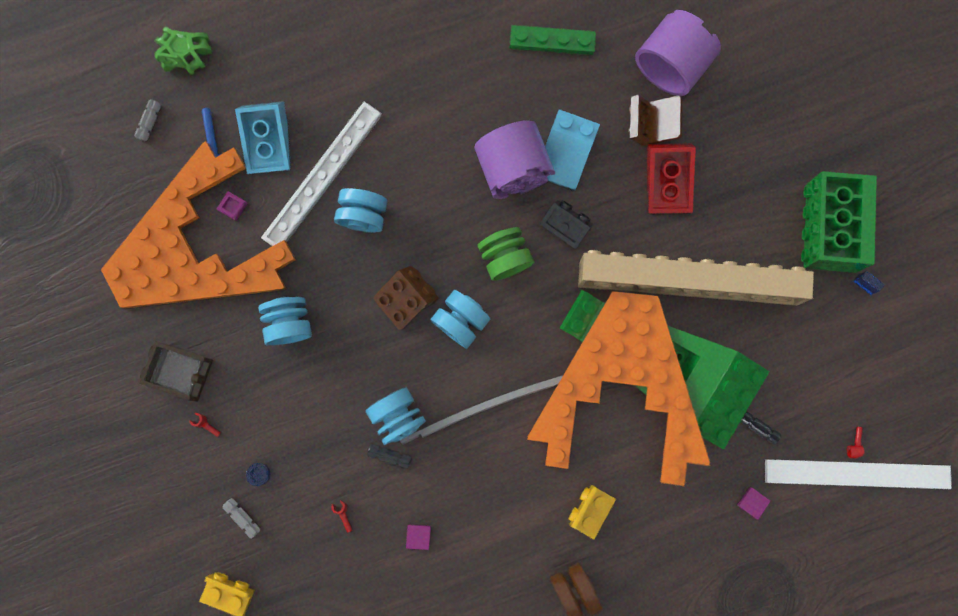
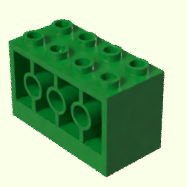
[801,171,877,273]

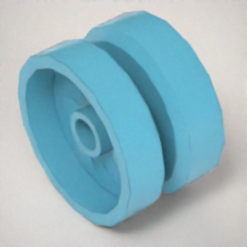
[334,188,388,233]

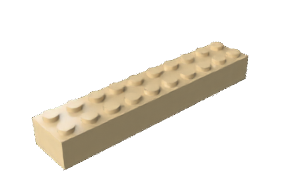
[578,250,813,306]

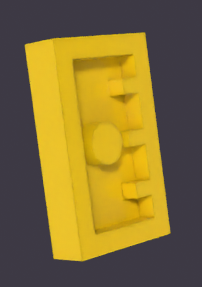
[568,485,616,539]
[199,572,255,616]

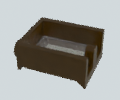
[139,341,213,402]

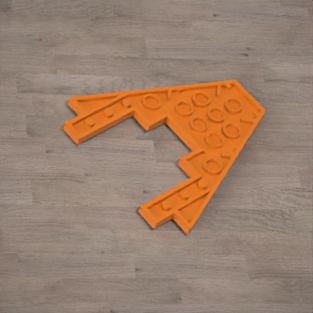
[101,141,296,308]
[527,291,710,486]

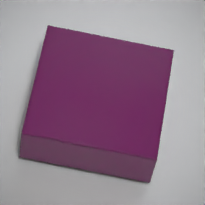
[217,191,248,221]
[737,487,770,520]
[406,524,431,550]

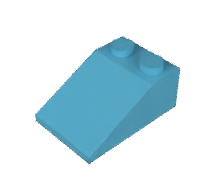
[235,102,290,174]
[545,110,600,191]

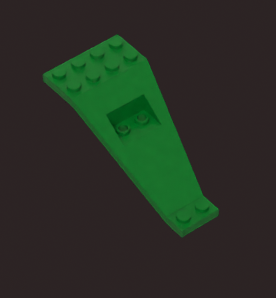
[560,290,770,449]

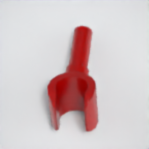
[189,413,221,437]
[847,427,865,458]
[331,501,352,533]

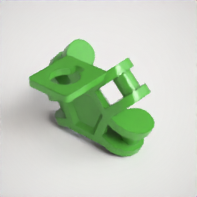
[154,27,212,75]

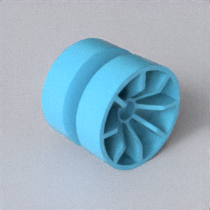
[430,290,491,349]

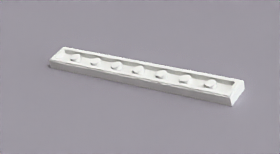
[261,102,382,246]
[765,460,951,489]

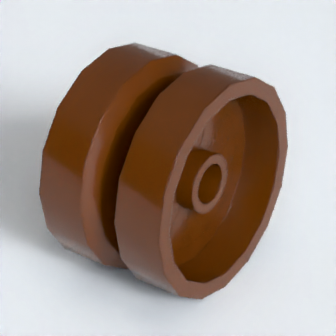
[549,562,603,616]

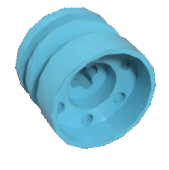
[258,297,312,345]
[366,387,426,445]

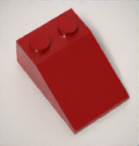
[647,143,696,213]

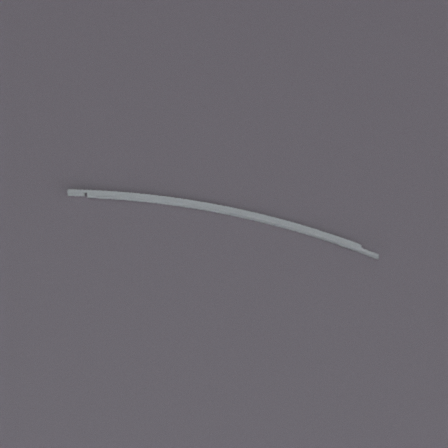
[400,354,678,445]

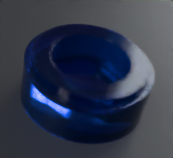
[246,463,270,486]

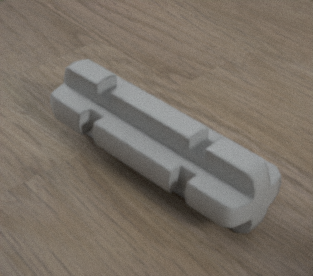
[135,100,161,141]
[223,498,260,538]

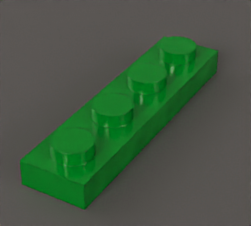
[510,25,596,55]

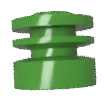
[478,227,534,281]

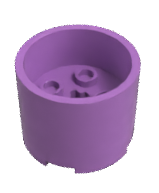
[635,10,721,96]
[474,120,555,199]

